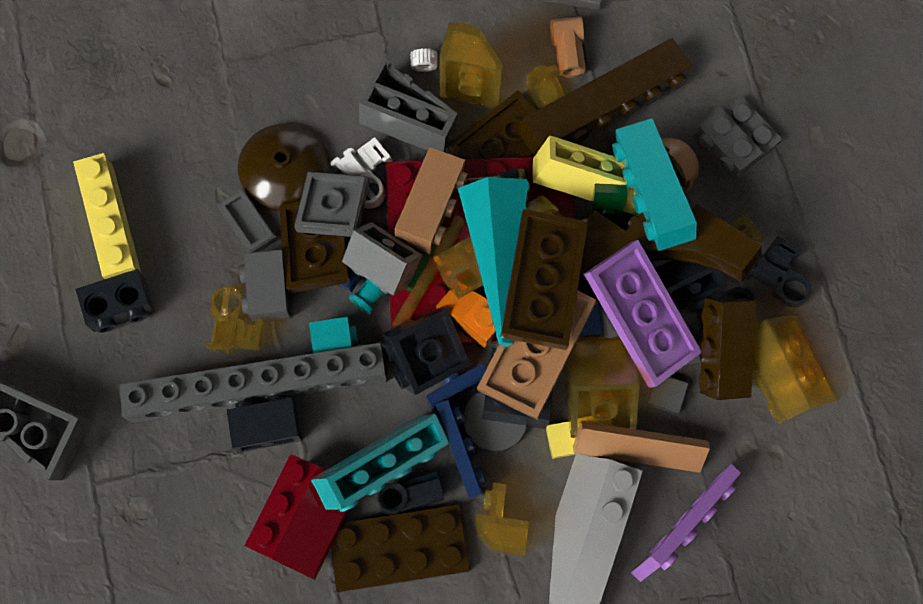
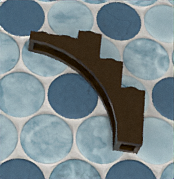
[577,204,762,290]

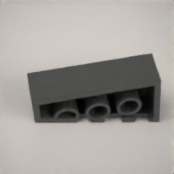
[0,380,91,480]

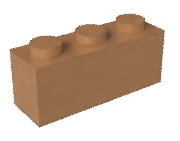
[394,147,468,254]

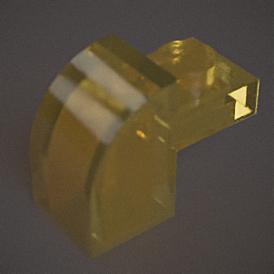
[475,482,529,558]

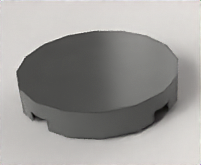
[463,392,526,453]

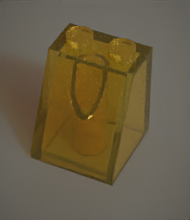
[563,336,640,438]

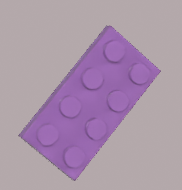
[584,240,702,388]

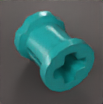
[349,278,388,315]

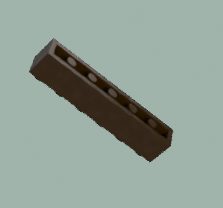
[518,38,693,156]

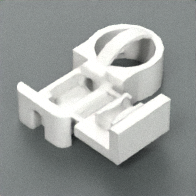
[331,137,393,209]

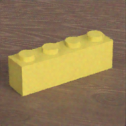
[533,135,640,215]
[73,153,141,279]

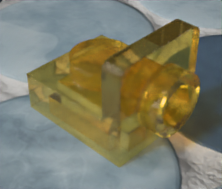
[526,65,564,110]

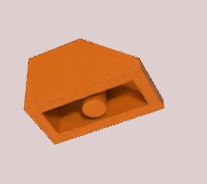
[436,283,496,348]

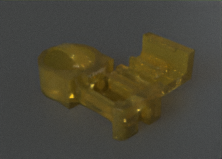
[205,286,265,354]

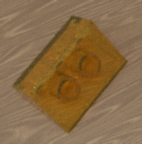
[440,22,503,109]
[753,314,839,424]

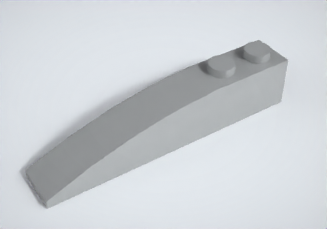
[549,454,643,604]

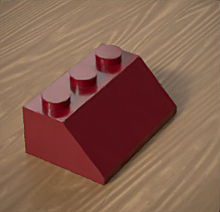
[244,454,349,580]

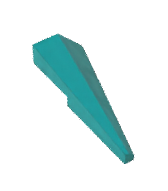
[458,177,530,348]

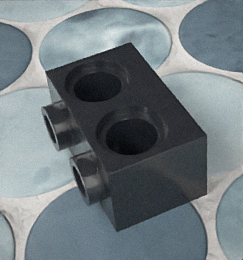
[75,269,155,333]

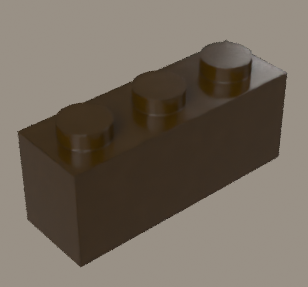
[699,296,757,400]

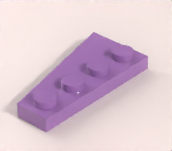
[631,464,741,582]

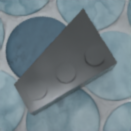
[359,57,457,152]

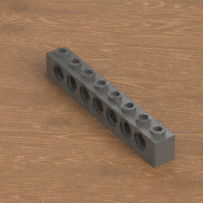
[119,343,387,423]

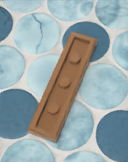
[573,421,710,473]

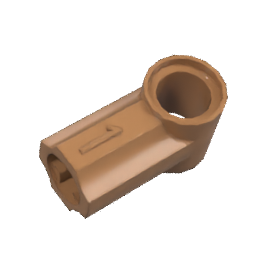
[550,16,585,78]

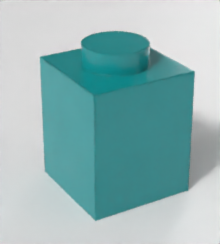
[309,317,359,353]

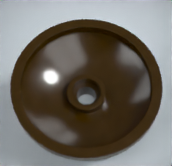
[238,123,330,211]

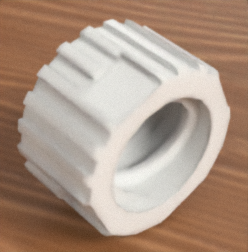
[410,48,438,72]

